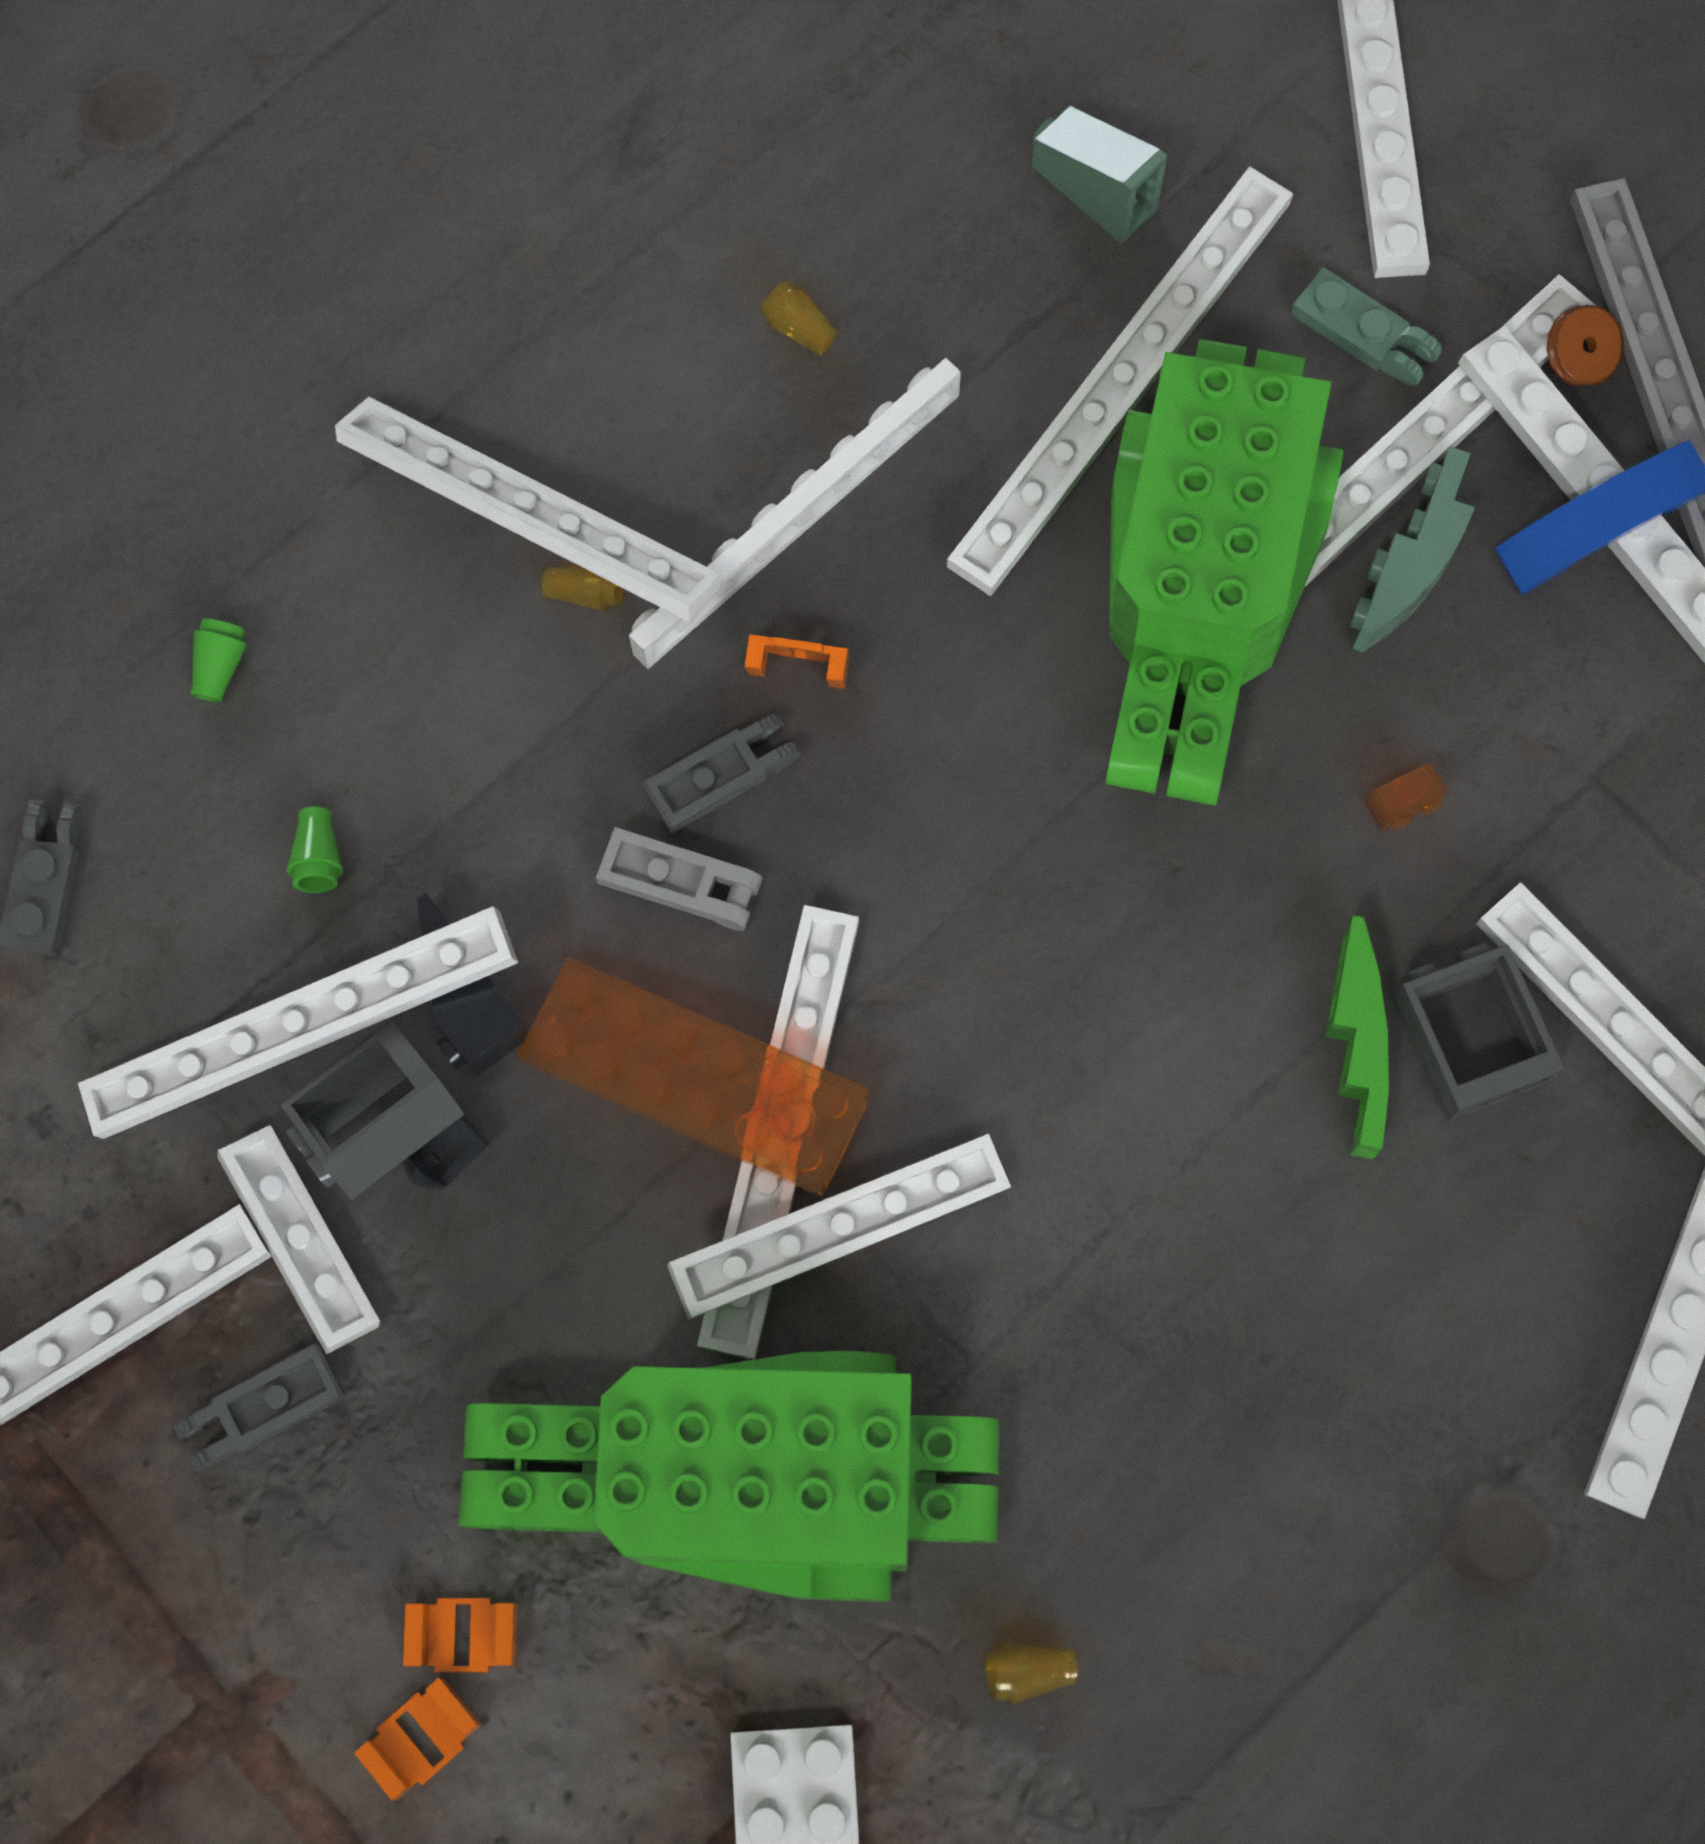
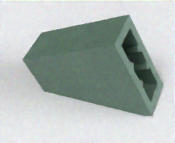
[1032,106,1167,244]

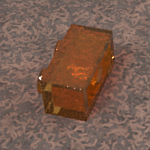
[1364,762,1448,832]

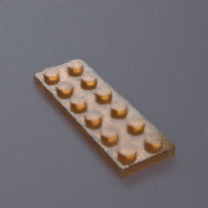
[516,957,872,1198]

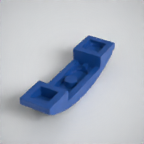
[1494,440,1705,596]

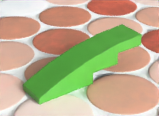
[1325,915,1389,1160]

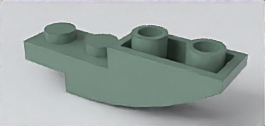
[1349,446,1475,652]

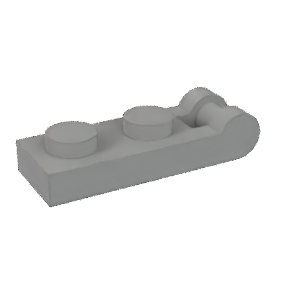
[596,827,763,931]

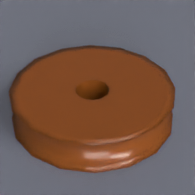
[1546,304,1624,387]

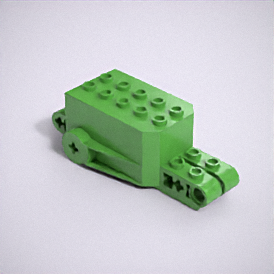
[1105,338,1344,806]
[458,1351,1000,1602]

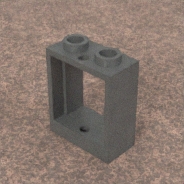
[1393,944,1565,1121]
[281,1021,464,1200]

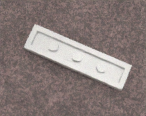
[217,1125,380,1354]

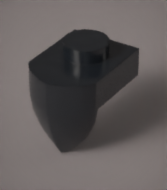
[403,1116,491,1190]

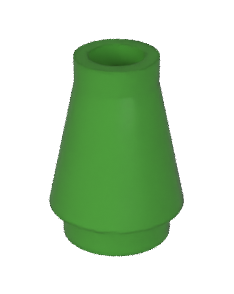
[190,619,248,703]
[287,806,343,893]

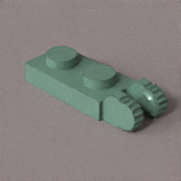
[1291,267,1443,387]

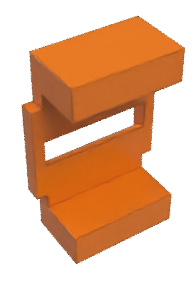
[744,634,850,689]
[403,1598,518,1672]
[354,1678,482,1801]

